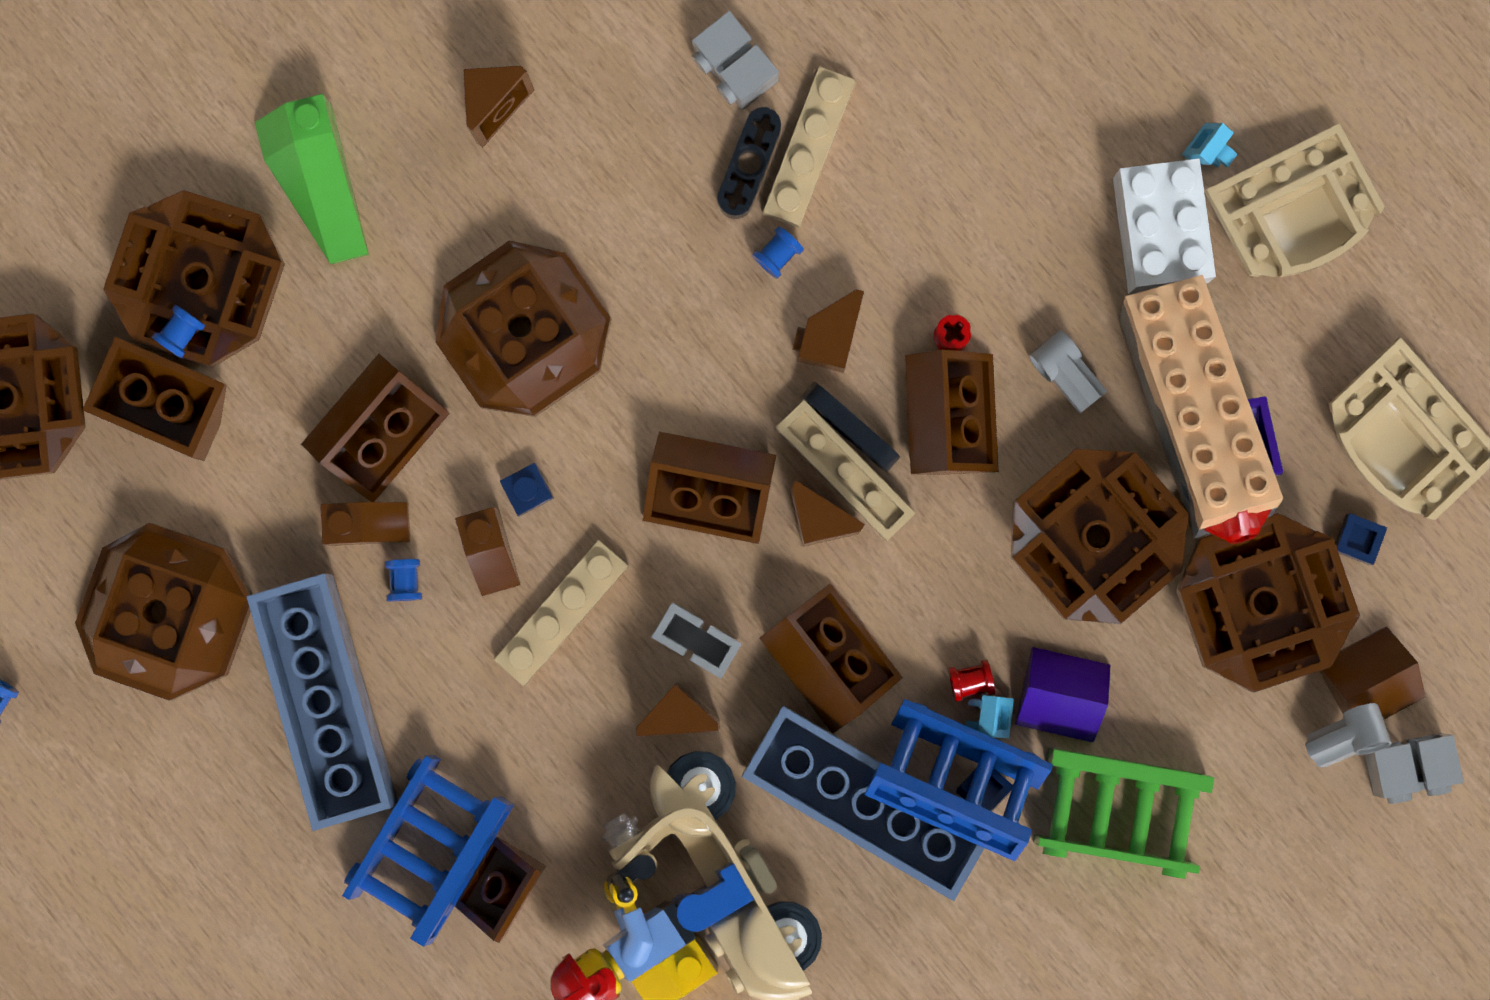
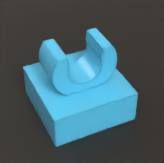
[1182,123,1237,167]
[966,695,1014,738]

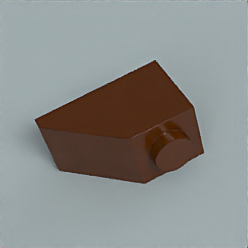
[792,289,864,373]
[321,502,410,546]
[455,507,521,596]

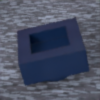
[500,463,554,517]
[1335,513,1387,565]
[956,769,1013,812]

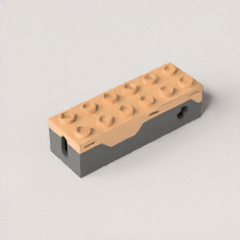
[1119,275,1283,544]

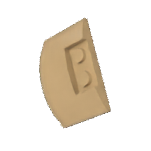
[1204,123,1385,277]
[1329,337,1490,520]

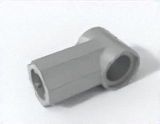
[1029,330,1107,413]
[1305,703,1392,767]

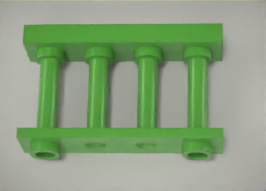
[1033,747,1214,879]

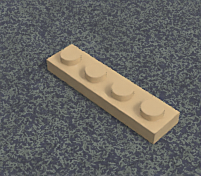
[763,66,856,229]
[775,400,916,542]
[494,540,629,686]

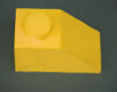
[631,933,719,1000]

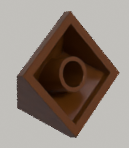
[464,66,535,148]
[791,481,865,547]
[1319,627,1426,720]
[636,683,720,736]
[455,836,546,943]

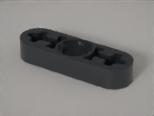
[718,107,781,219]
[801,382,900,472]

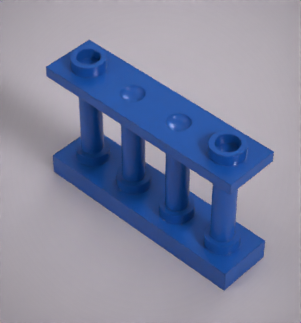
[864,699,1053,861]
[342,755,515,947]

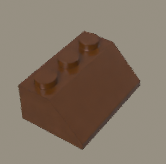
[82,337,227,461]
[905,349,999,475]
[301,353,450,502]
[642,431,777,544]
[759,584,903,734]

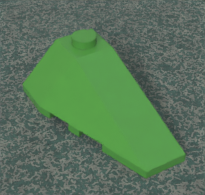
[255,94,369,264]

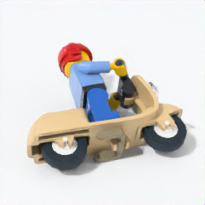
[550,751,822,1000]

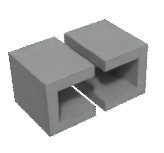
[691,11,779,110]
[652,602,742,679]
[1365,733,1464,804]

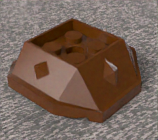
[103,190,285,368]
[435,240,612,417]
[0,313,86,480]
[1011,449,1189,624]
[1176,513,1360,693]
[75,523,252,701]

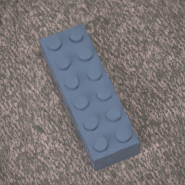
[246,573,398,831]
[742,705,984,901]

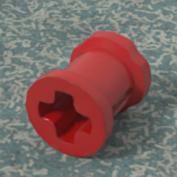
[933,314,971,351]
[948,659,995,702]

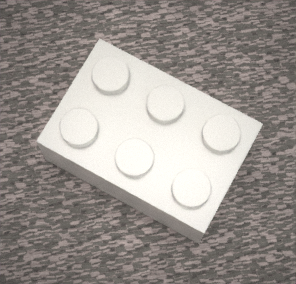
[1113,158,1216,294]

